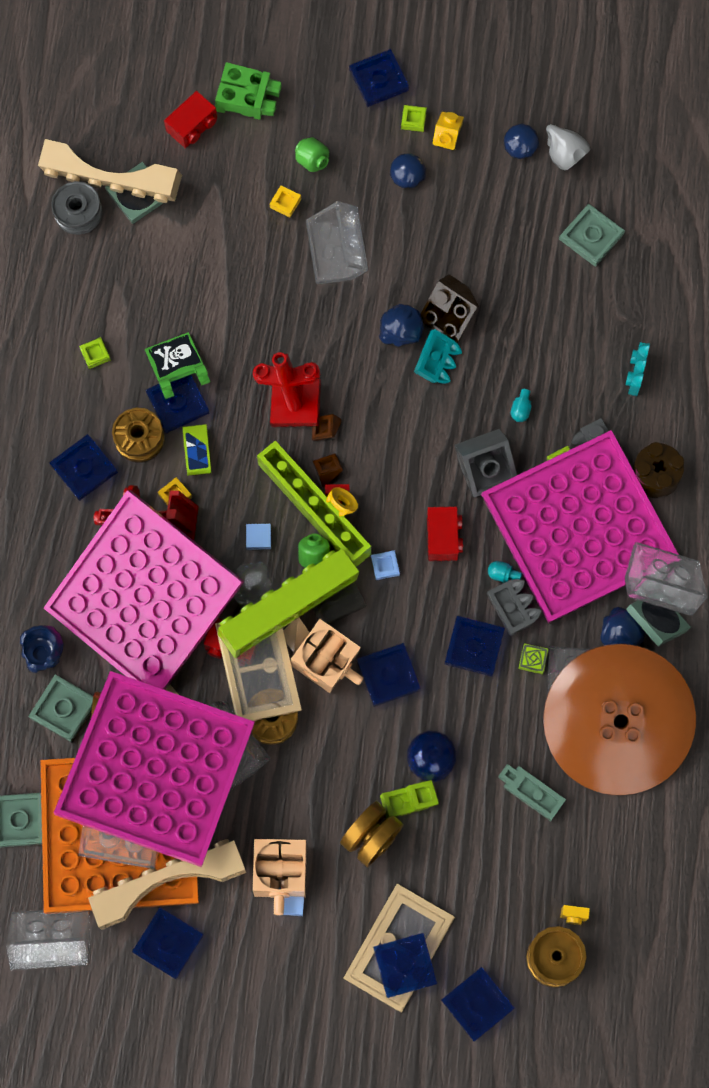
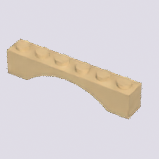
[38,139,182,203]
[88,839,247,930]

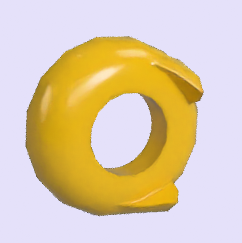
[326,487,358,517]

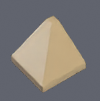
[283,618,312,654]

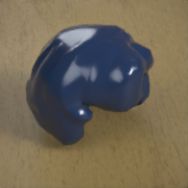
[379,304,424,347]
[600,607,645,646]
[20,625,64,673]

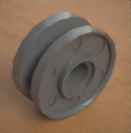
[51,181,103,235]

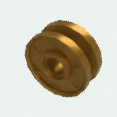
[112,407,165,462]
[247,689,298,745]

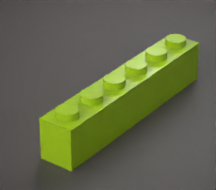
[257,440,371,567]
[218,549,359,658]

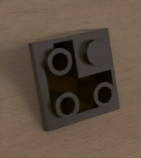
[421,274,479,344]

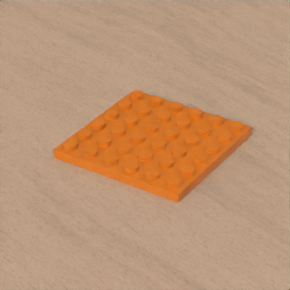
[40,758,199,914]

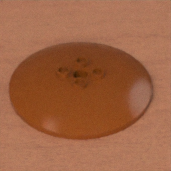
[543,644,696,795]

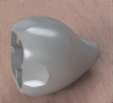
[546,124,590,170]

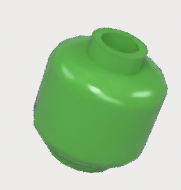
[295,137,329,172]
[298,534,330,568]

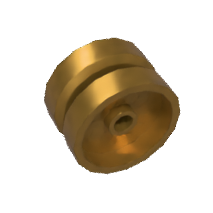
[340,801,404,867]
[526,926,586,988]

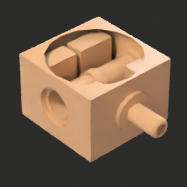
[290,619,364,693]
[253,839,307,915]

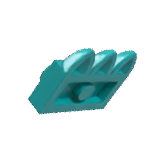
[414,329,462,384]
[625,342,650,396]

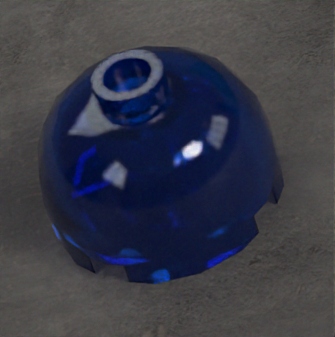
[407,730,457,782]

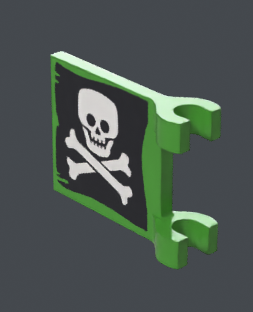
[145,332,210,399]

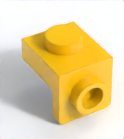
[433,112,464,150]

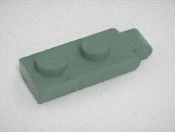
[498,764,566,821]

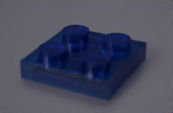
[349,49,409,107]
[145,375,209,434]
[49,434,118,501]
[444,616,505,677]
[357,643,421,707]
[132,907,204,980]
[373,933,437,998]
[441,967,515,1042]

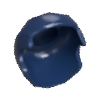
[504,124,539,159]
[390,153,426,188]

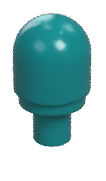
[511,389,532,422]
[488,561,522,583]

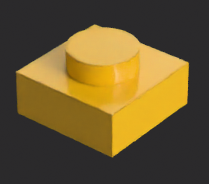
[270,185,301,218]
[158,477,192,506]
[560,905,589,925]

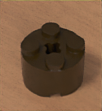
[632,442,684,498]

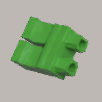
[215,62,281,120]

